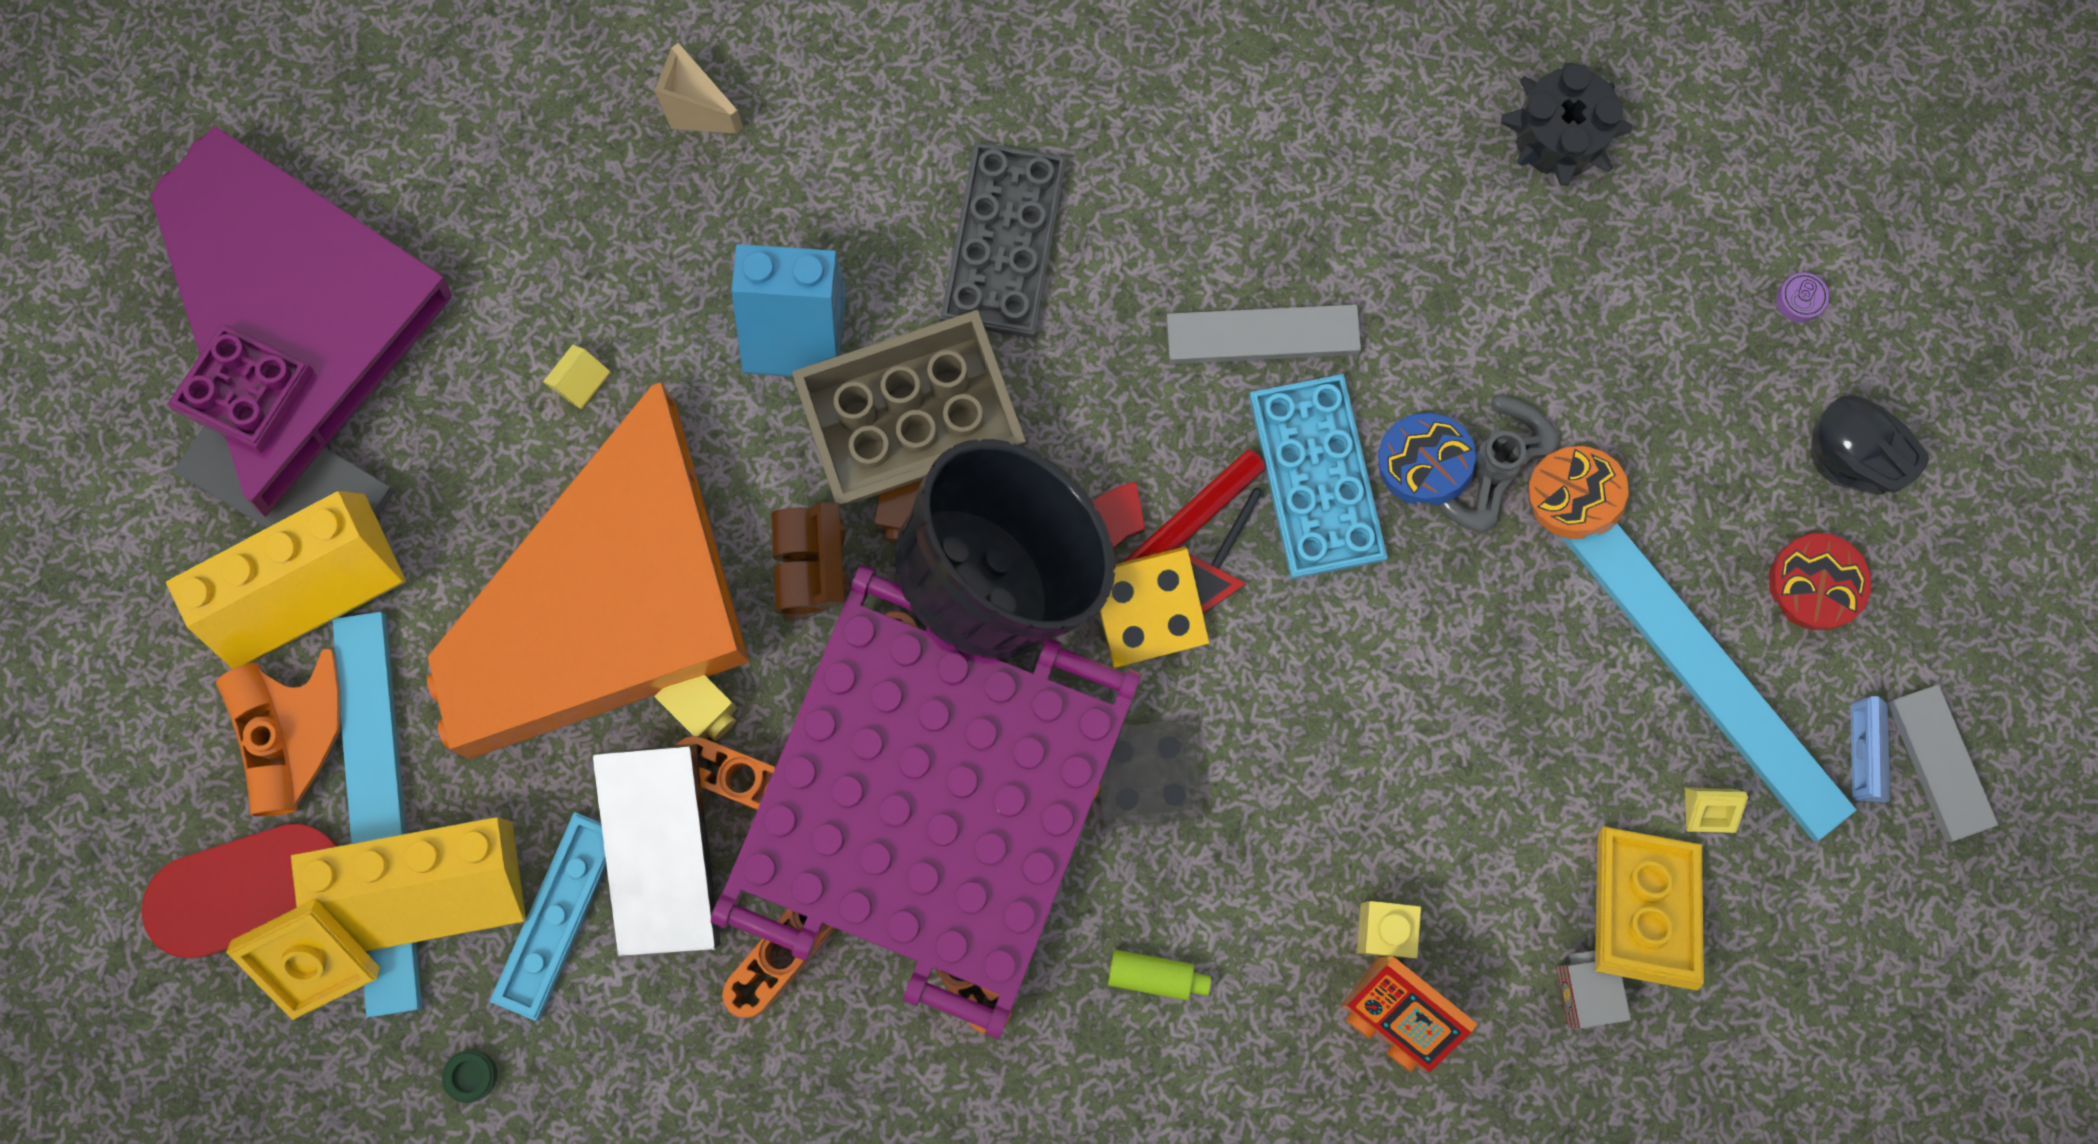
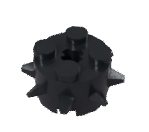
[1501,63,1632,186]

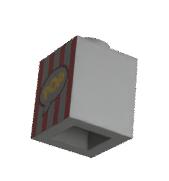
[1556,950,1631,1028]

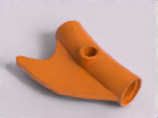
[216,649,341,816]

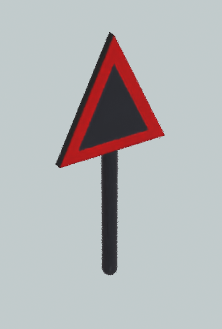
[1189,488,1262,614]

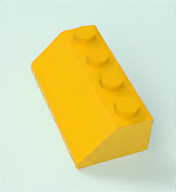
[166,491,407,669]
[291,817,526,952]

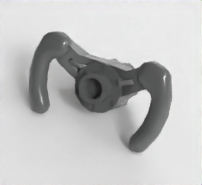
[1437,395,1560,533]

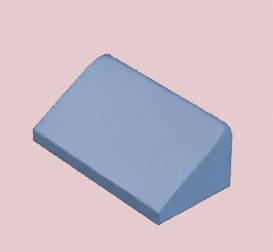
[1851,696,1890,802]

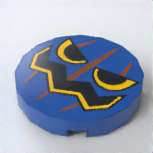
[1378,413,1477,506]

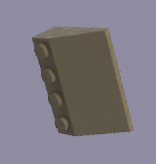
[792,310,1026,508]

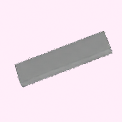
[1166,305,1361,364]

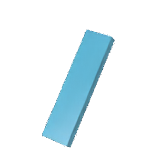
[489,812,607,1021]

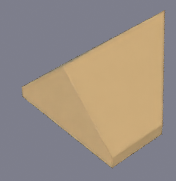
[654,43,743,134]

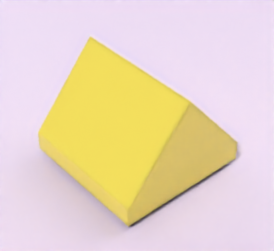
[543,345,611,410]
[1685,788,1748,833]

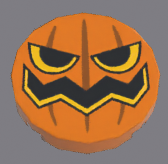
[1528,446,1629,539]

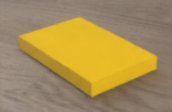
[1595,826,1704,991]

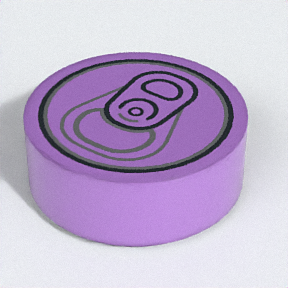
[1776,272,1829,323]

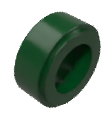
[442,1050,497,1103]

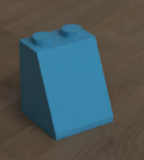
[731,244,847,377]

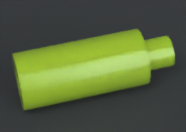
[1107,949,1211,1001]

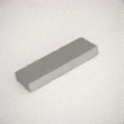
[1887,684,1998,842]

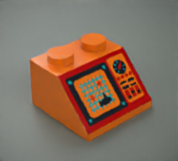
[1341,956,1478,1073]

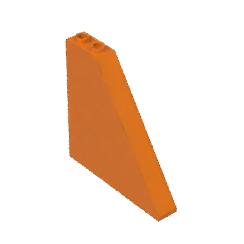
[427,382,750,759]

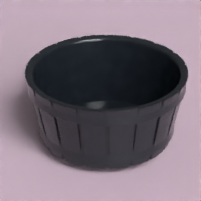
[895,439,1115,659]

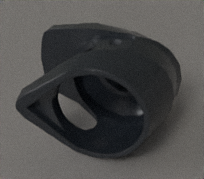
[1811,395,1929,495]

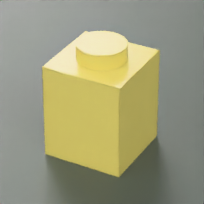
[654,675,738,741]
[1357,901,1421,959]

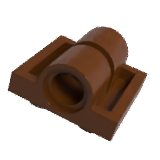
[771,502,848,620]

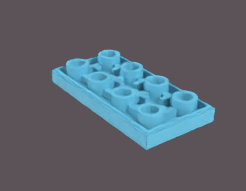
[1249,374,1387,580]

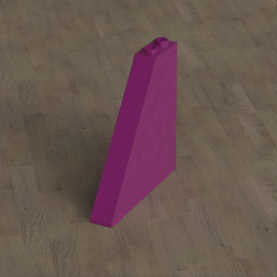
[150,126,452,517]

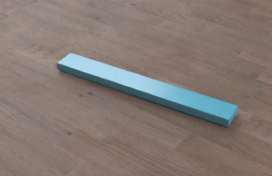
[1560,523,1857,842]
[332,612,422,1018]

